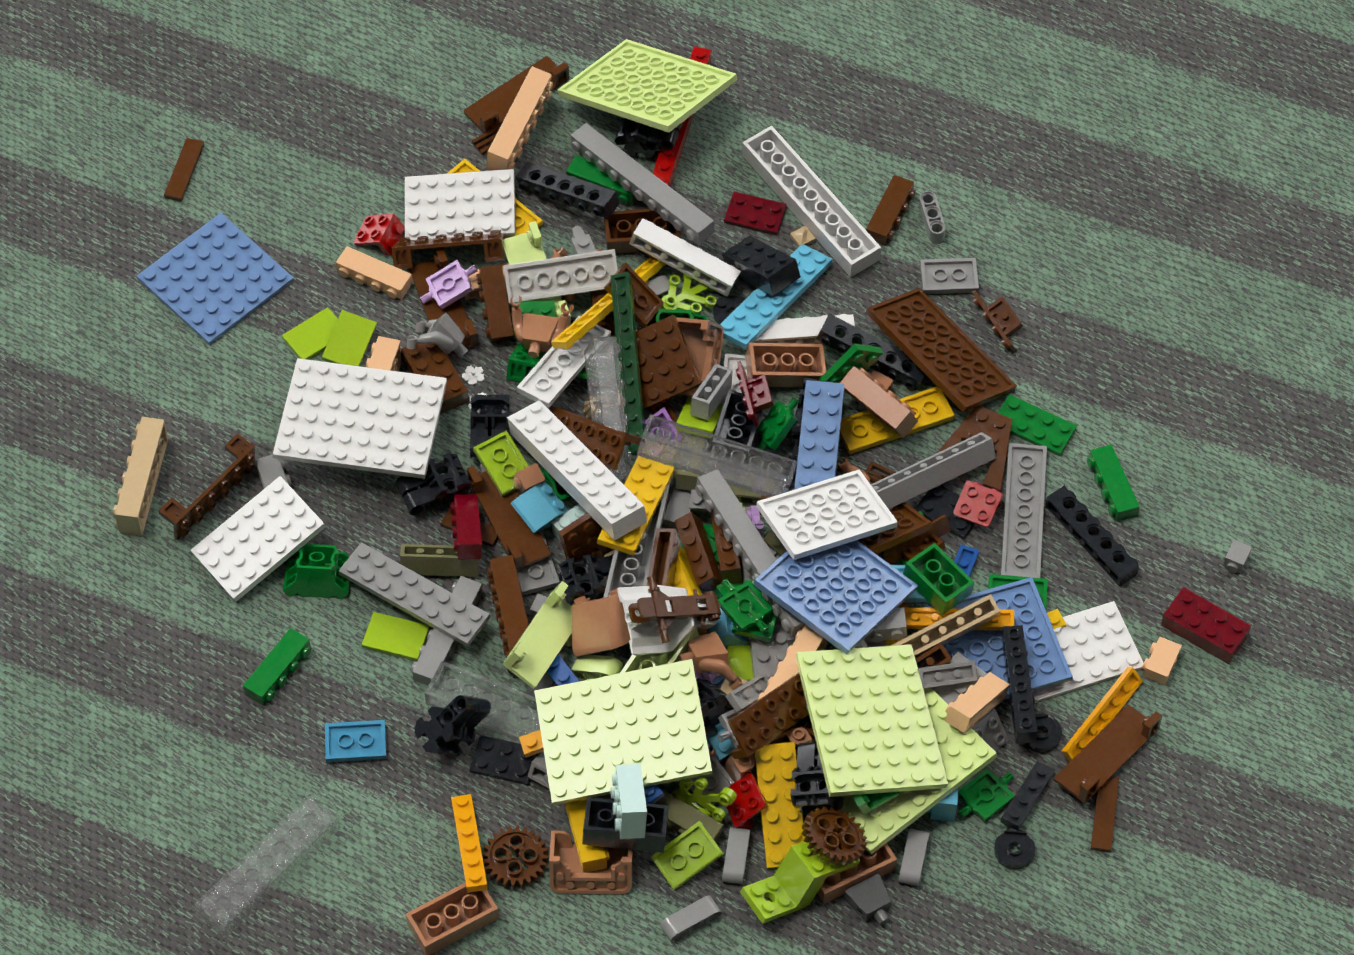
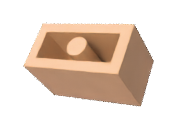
[1142,637,1182,685]

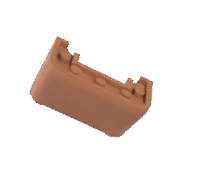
[676,317,724,397]
[572,588,631,657]
[725,726,812,783]
[549,831,632,894]

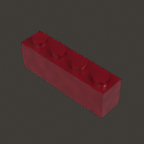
[450,494,482,560]

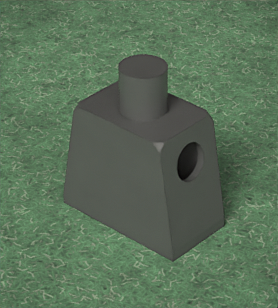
[844,873,891,926]

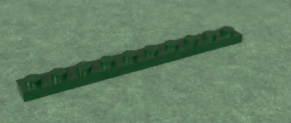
[610,272,647,456]

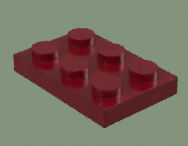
[724,191,787,236]

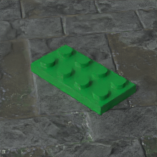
[998,394,1077,456]

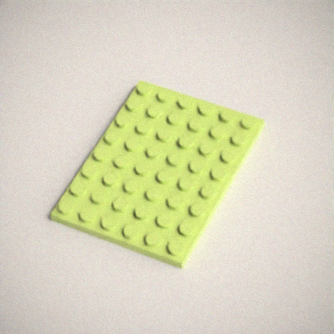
[557,39,737,132]
[795,645,948,797]
[534,659,713,805]
[836,687,997,855]

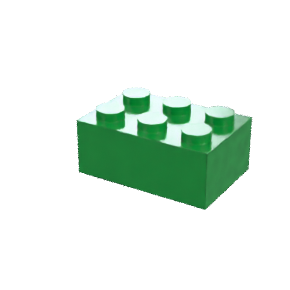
[903,543,975,615]

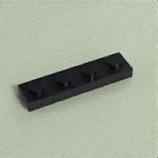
[1000,761,1055,831]

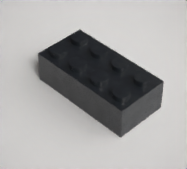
[722,236,801,296]
[709,390,763,466]
[582,797,669,853]

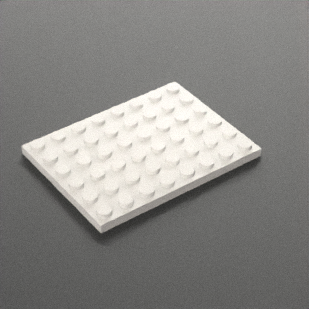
[273,358,447,479]

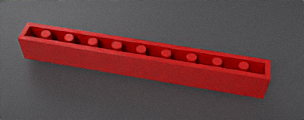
[653,46,711,187]

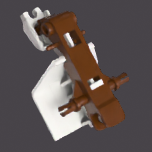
[617,576,721,655]

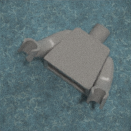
[407,313,468,357]

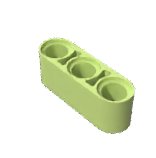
[571,654,623,681]

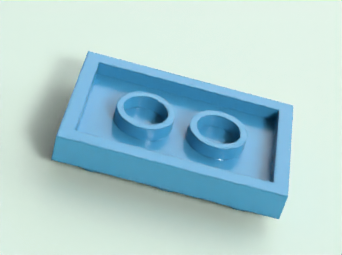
[325,720,386,763]

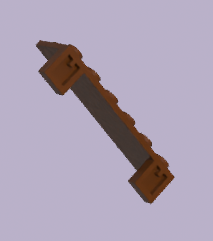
[464,56,569,133]
[391,230,506,269]
[408,247,478,355]
[549,405,641,471]
[159,433,255,540]
[467,466,551,570]
[728,672,809,759]
[1054,705,1162,803]

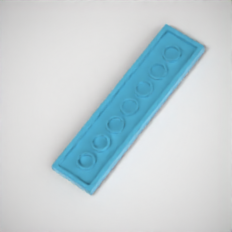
[720,244,833,350]

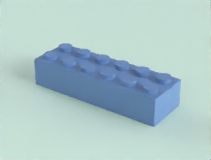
[794,380,844,490]

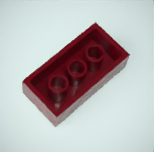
[1161,587,1251,664]

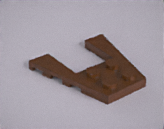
[937,406,1012,492]

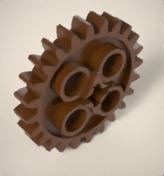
[801,806,867,866]
[482,825,549,889]

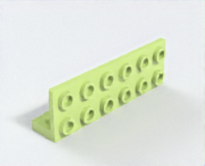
[503,221,571,327]
[503,581,572,689]

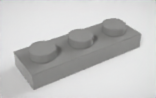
[918,660,977,688]
[725,672,769,713]

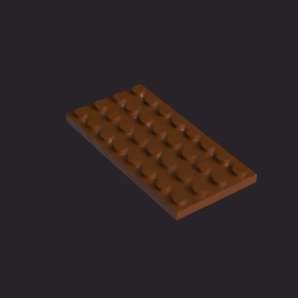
[865,288,1017,412]

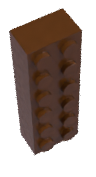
[487,555,528,678]

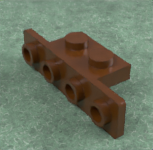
[972,290,1023,352]
[881,515,951,565]

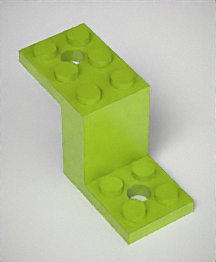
[740,842,860,924]

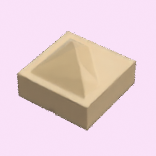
[790,225,816,247]

